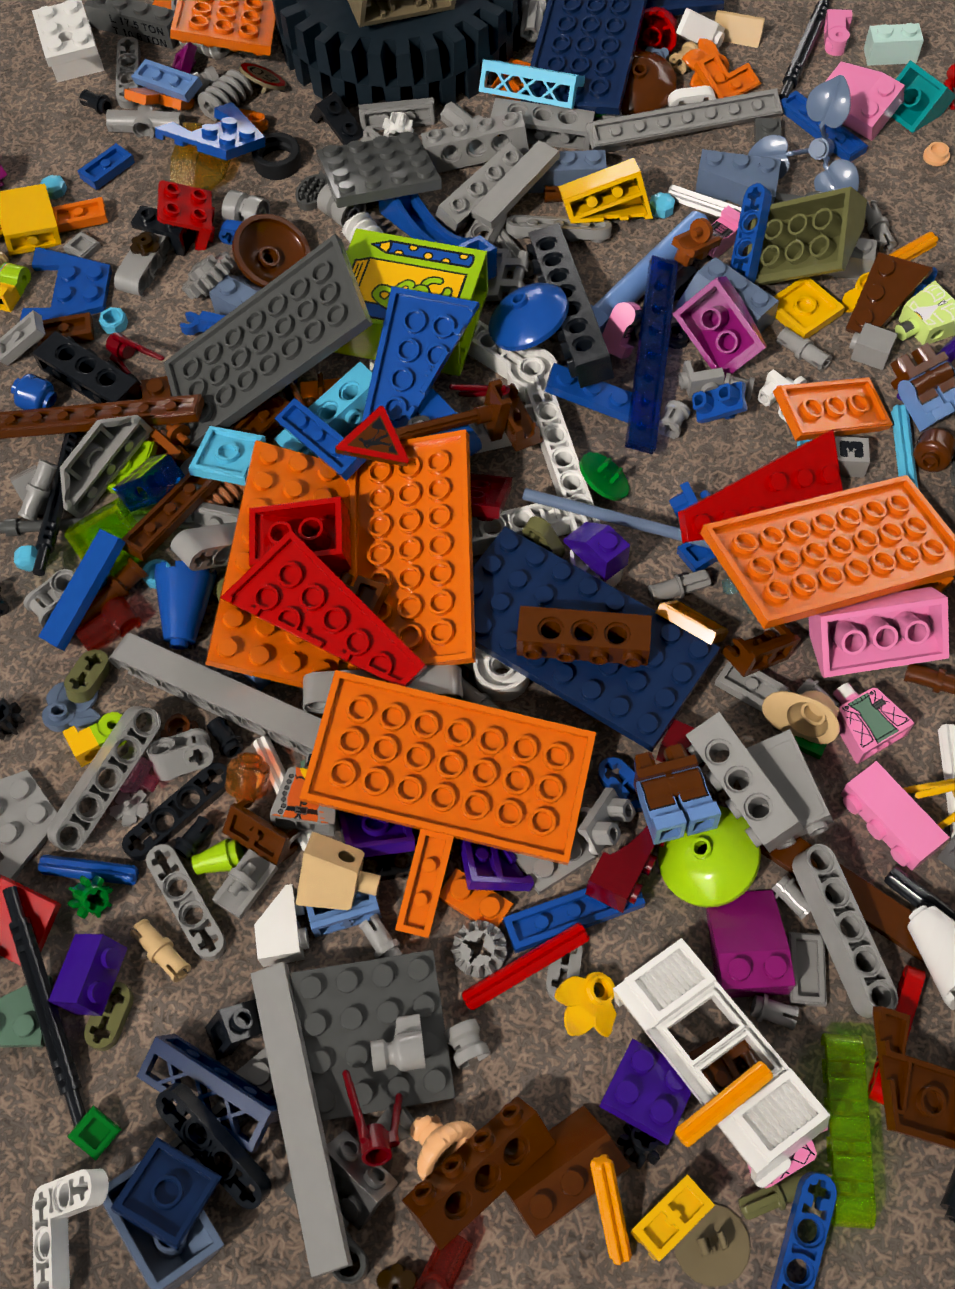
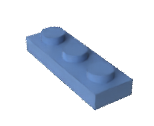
[131,59,203,103]

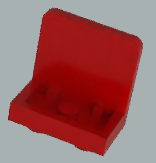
[157,180,215,251]

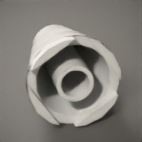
[907,905,955,1010]

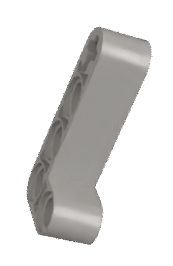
[170,522,236,571]

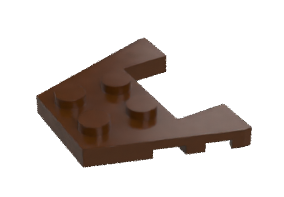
[873,1006,955,1150]

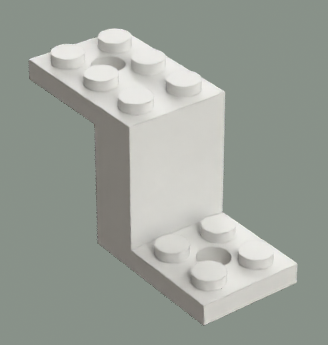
[32,0,104,83]

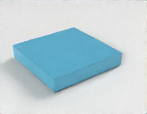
[188,426,266,486]

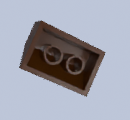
[505,1106,631,1239]

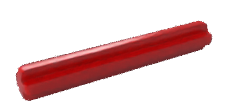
[462,923,590,1010]

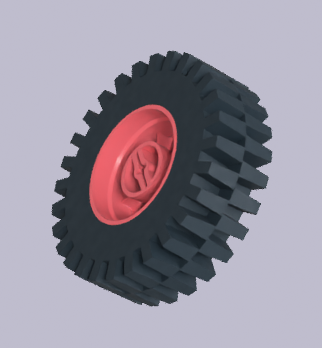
[272,0,523,108]

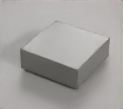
[63,231,101,259]

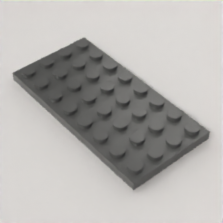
[163,234,373,452]

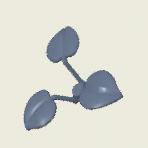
[748,75,860,193]

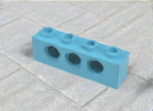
[274,362,372,458]

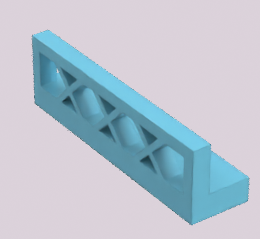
[479,59,585,109]

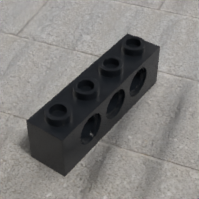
[32,331,142,403]

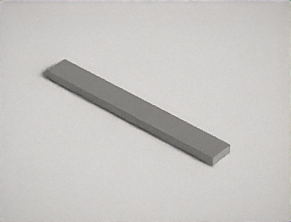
[586,88,783,150]
[250,962,353,1278]

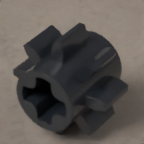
[0,698,25,740]
[617,1122,666,1170]

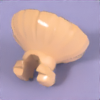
[409,1114,477,1181]

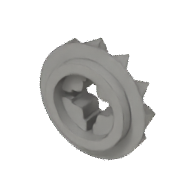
[451,920,507,978]

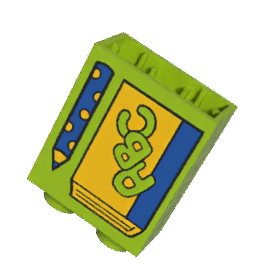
[335,228,488,376]

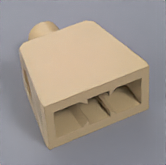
[295,832,381,910]

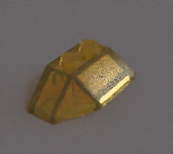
[170,122,231,191]

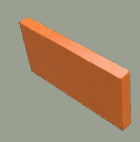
[773,377,893,441]

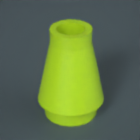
[192,838,245,875]

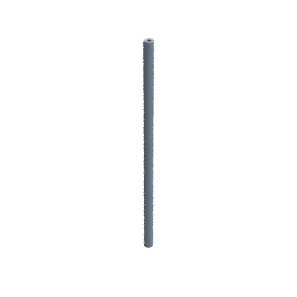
[522,488,710,549]

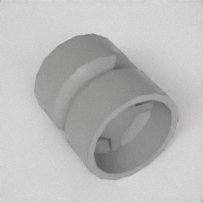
[317,184,366,227]
[222,189,270,222]

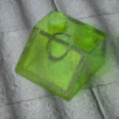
[64,497,142,575]

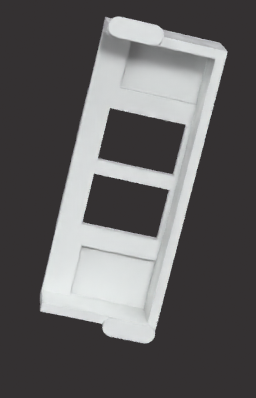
[613,938,830,1188]

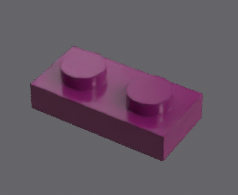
[172,42,197,74]

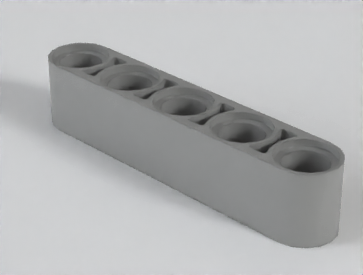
[114,207,173,297]
[303,665,463,714]
[47,706,161,852]
[792,844,898,1018]

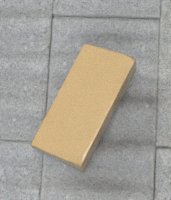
[715,10,765,48]

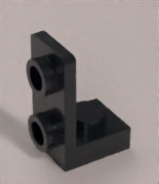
[310,92,364,145]
[131,205,195,256]
[205,999,263,1060]

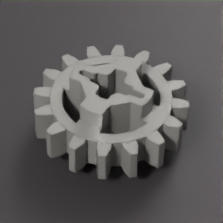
[182,251,235,300]

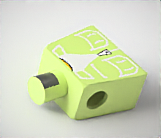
[895,281,955,345]

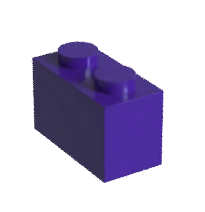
[48,934,128,1016]

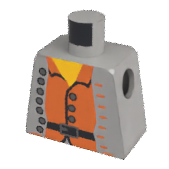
[270,754,335,837]

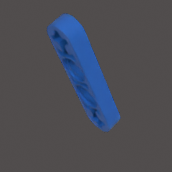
[730,183,772,283]
[771,1171,837,1289]

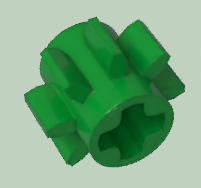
[67,875,113,919]

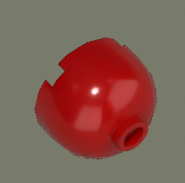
[635,6,678,55]

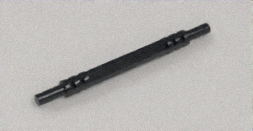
[779,0,831,100]
[32,432,82,576]
[2,886,86,1127]

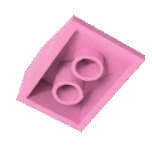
[825,62,905,141]

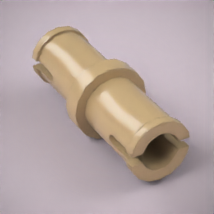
[130,919,191,982]

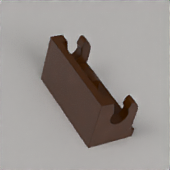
[500,383,543,452]
[721,624,801,677]
[222,799,302,866]

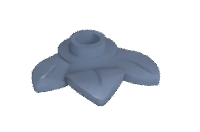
[42,682,101,732]

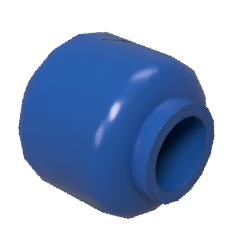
[11,374,57,410]

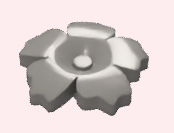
[109,789,150,828]

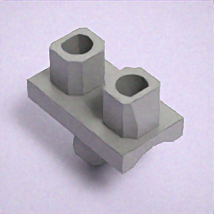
[577,787,636,855]
[212,849,278,920]

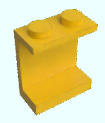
[0,184,62,256]

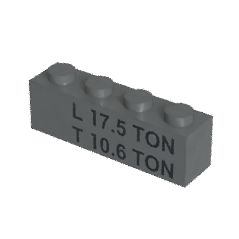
[83,0,179,49]

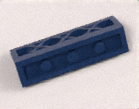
[136,1034,280,1153]

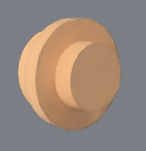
[923,142,950,166]

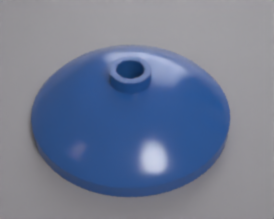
[488,283,569,351]

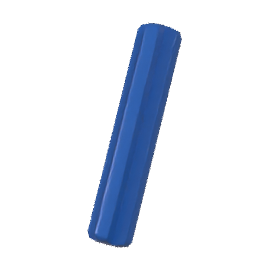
[38,855,139,885]

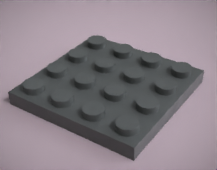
[316,132,442,208]
[291,950,456,1121]

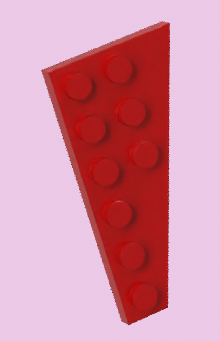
[220,529,427,687]

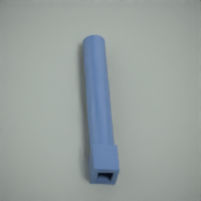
[590,211,709,334]

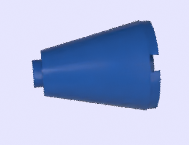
[154,561,217,650]

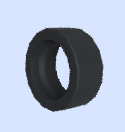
[252,133,302,180]

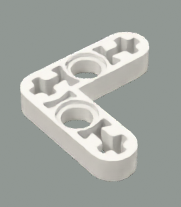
[32,1169,109,1289]

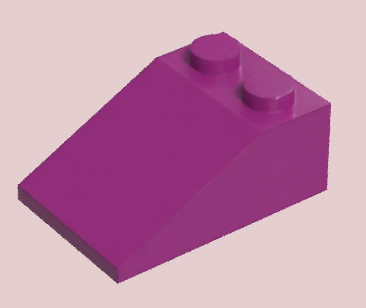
[672,276,767,380]
[706,890,796,998]

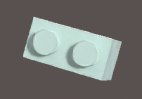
[864,23,924,66]

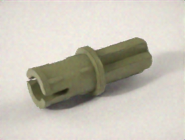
[738,1169,816,1220]

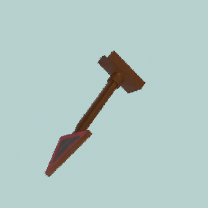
[335,379,512,467]

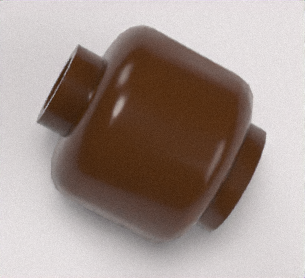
[913,428,955,472]

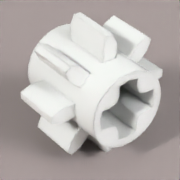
[382,112,414,137]

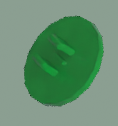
[579,452,629,501]

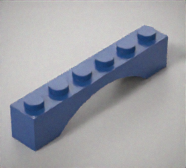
[378,193,497,280]

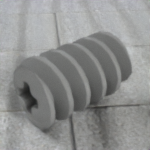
[197,69,253,121]

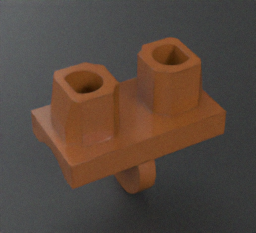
[671,218,723,267]
[146,423,192,474]

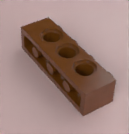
[516,606,652,667]
[402,1096,556,1251]

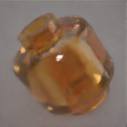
[225,752,270,803]

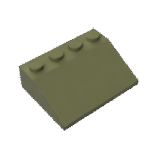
[747,186,867,286]

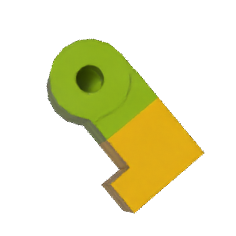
[0,262,31,312]
[62,712,127,767]

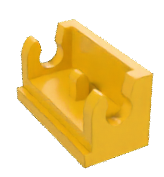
[630,1174,715,1262]

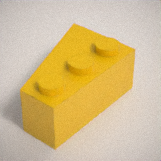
[558,158,653,224]

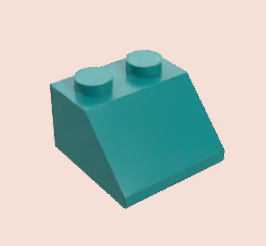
[891,60,955,133]

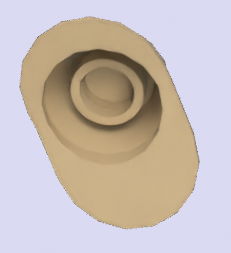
[762,690,840,744]

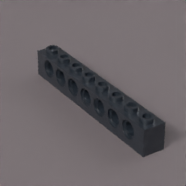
[526,223,614,388]

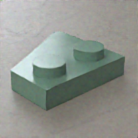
[0,976,53,1048]

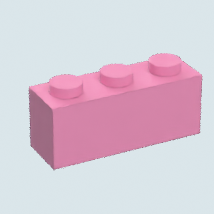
[840,761,950,871]

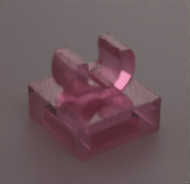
[120,757,159,793]

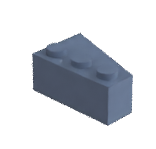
[695,149,781,207]

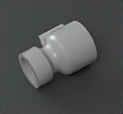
[370,1014,426,1072]

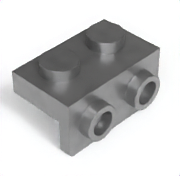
[327,1131,398,1231]

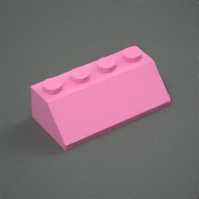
[808,587,949,678]

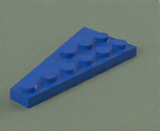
[361,286,480,428]

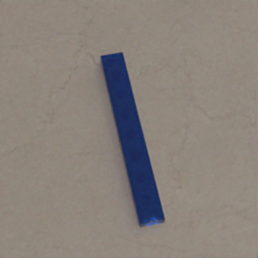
[625,255,678,454]

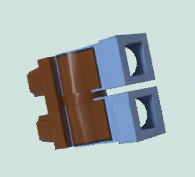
[890,343,955,432]
[633,743,721,845]

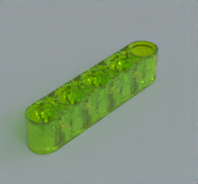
[821,1033,876,1229]

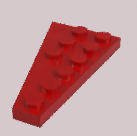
[678,429,843,543]

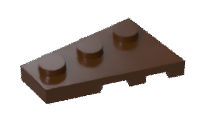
[846,252,933,334]

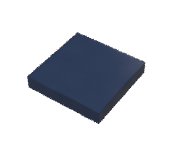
[111,1137,222,1252]

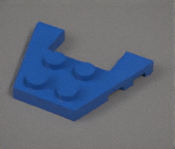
[155,102,265,161]
[20,247,112,321]

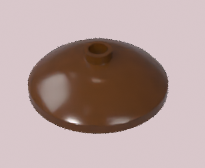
[621,51,676,115]
[232,214,311,288]

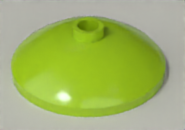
[658,806,761,908]

